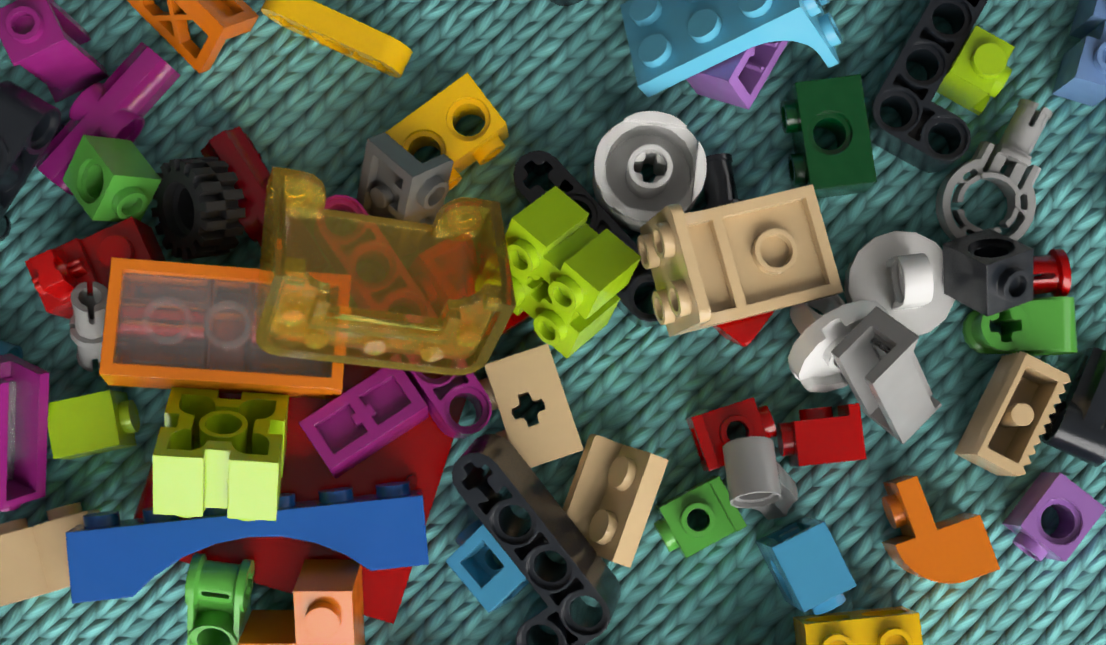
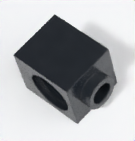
[943,228,1033,317]

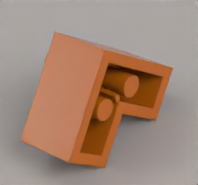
[238,559,365,645]

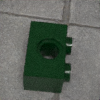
[780,74,877,198]

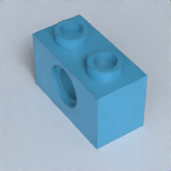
[755,517,857,615]

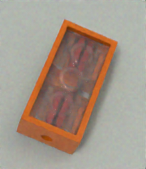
[99,257,350,400]

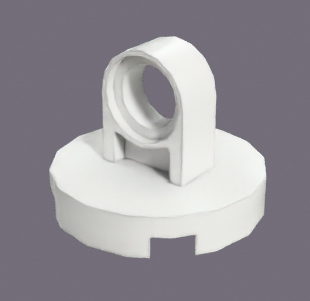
[844,231,955,336]
[788,294,889,393]

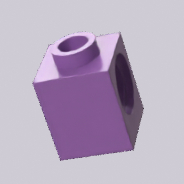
[1002,472,1106,562]

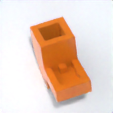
[882,475,1000,584]

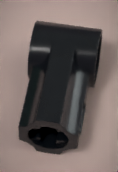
[1042,347,1106,467]

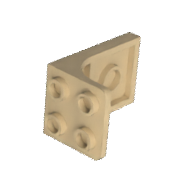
[637,184,843,337]

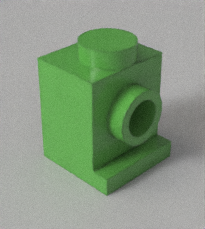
[654,475,747,558]

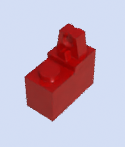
[25,217,166,319]

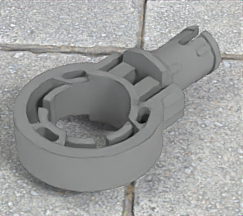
[936,99,1053,241]

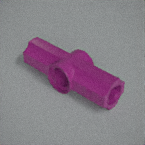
[36,42,181,196]

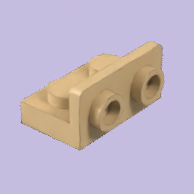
[562,434,669,568]

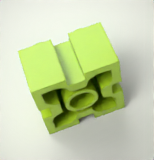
[485,186,641,359]
[153,387,289,521]

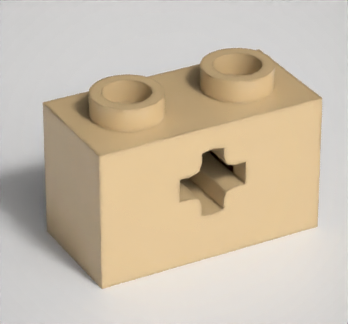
[478,344,584,468]

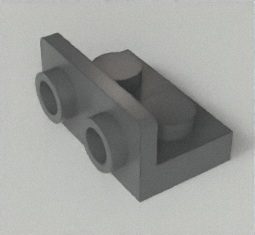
[352,132,453,260]

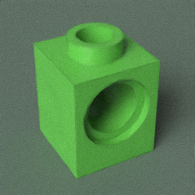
[62,135,162,222]

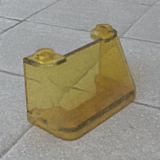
[256,166,516,376]

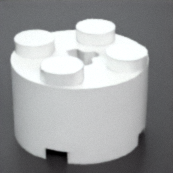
[592,111,707,232]

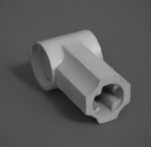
[722,436,798,520]

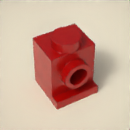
[686,397,777,471]
[777,403,867,466]

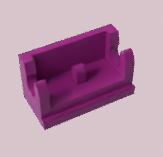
[299,360,429,479]

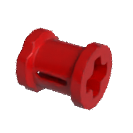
[1033,248,1071,297]

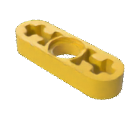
[261,0,413,78]

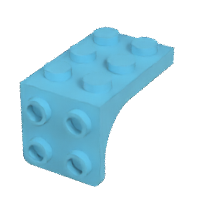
[620,0,842,97]

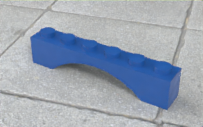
[65,481,429,604]

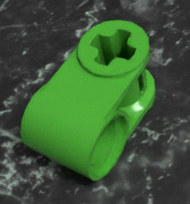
[962,296,1078,356]
[185,553,255,645]

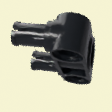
[0,80,65,242]

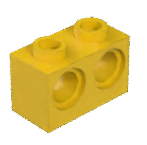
[385,72,509,191]
[793,606,923,645]

